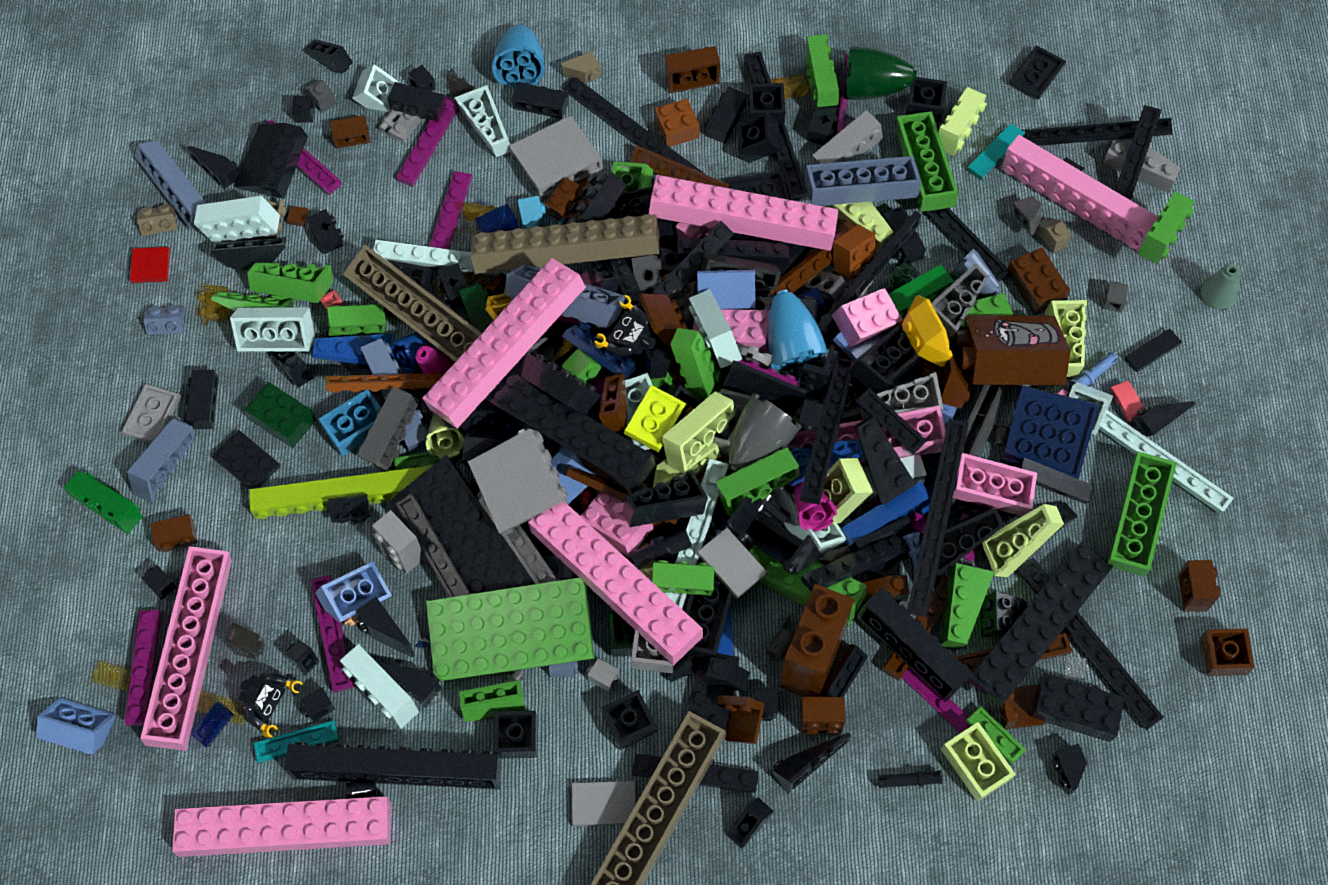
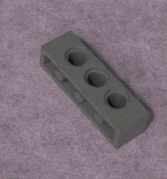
[631,255,663,294]

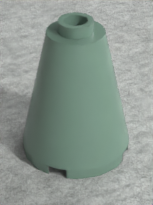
[1200,264,1241,310]

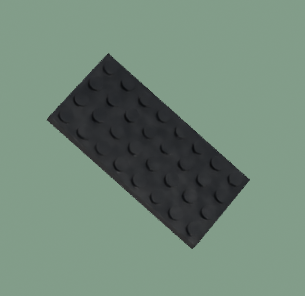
[386,455,534,594]

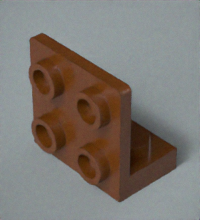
[999,685,1045,730]
[717,695,765,744]

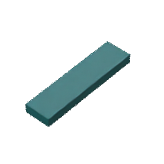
[967,123,1025,180]
[253,720,339,764]

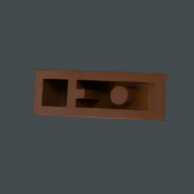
[599,373,628,432]
[861,575,910,605]

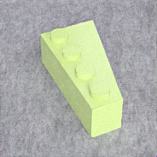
[939,87,987,156]
[829,202,894,252]
[662,392,735,475]
[982,504,1064,577]

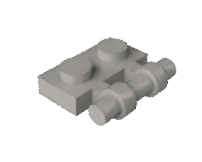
[379,109,423,143]

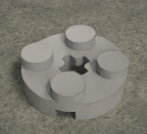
[737,344,772,368]

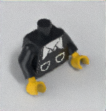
[594,295,656,357]
[238,672,303,738]

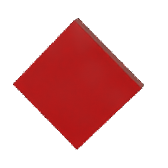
[130,247,171,283]

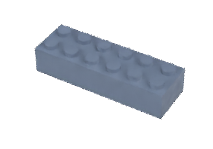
[805,156,921,206]
[504,264,625,328]

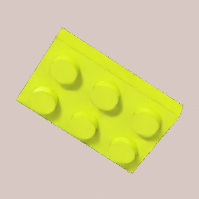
[624,385,686,452]

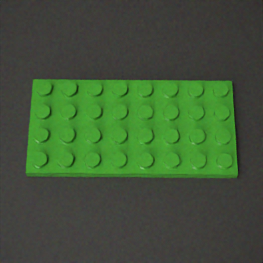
[426,578,595,682]

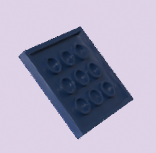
[562,321,643,380]
[1002,386,1099,479]

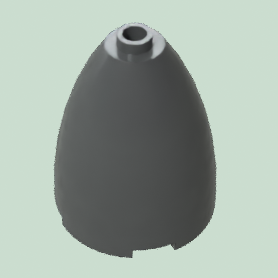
[728,393,802,472]

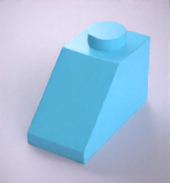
[518,196,546,229]

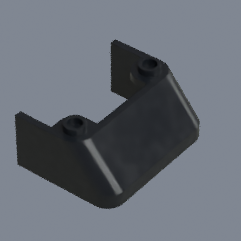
[727,496,821,575]

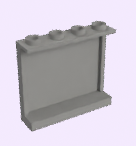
[509,116,603,200]
[468,429,569,535]

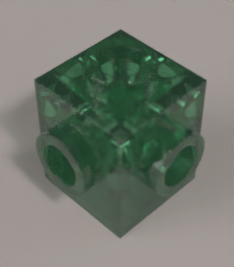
[890,262,919,289]

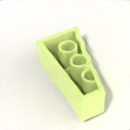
[1044,300,1087,377]

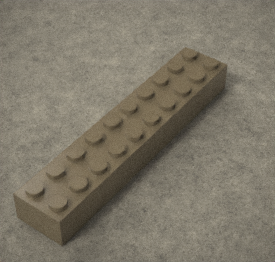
[470,214,659,274]
[343,245,482,362]
[591,711,726,885]

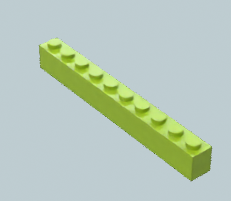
[249,466,431,519]

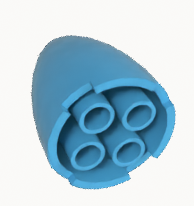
[492,24,545,90]
[767,290,828,370]

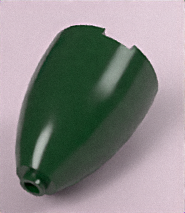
[847,46,917,100]

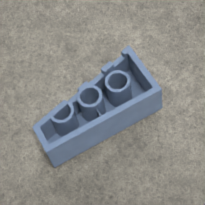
[127,418,195,504]

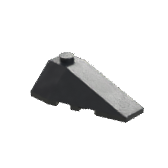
[772,732,851,794]

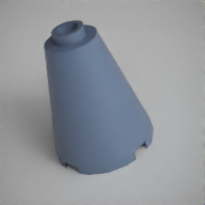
[950,249,1000,297]

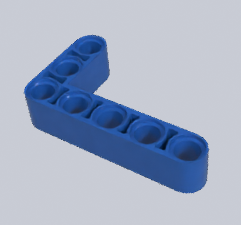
[841,482,932,549]

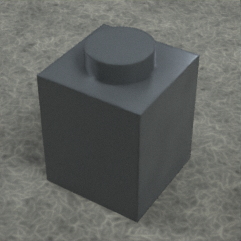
[1103,281,1128,313]

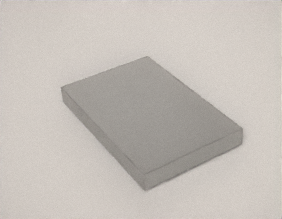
[121,384,181,443]
[697,528,767,599]
[572,781,636,826]

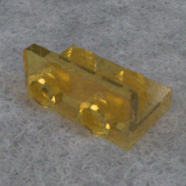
[771,73,809,100]
[463,203,504,225]
[199,285,230,325]

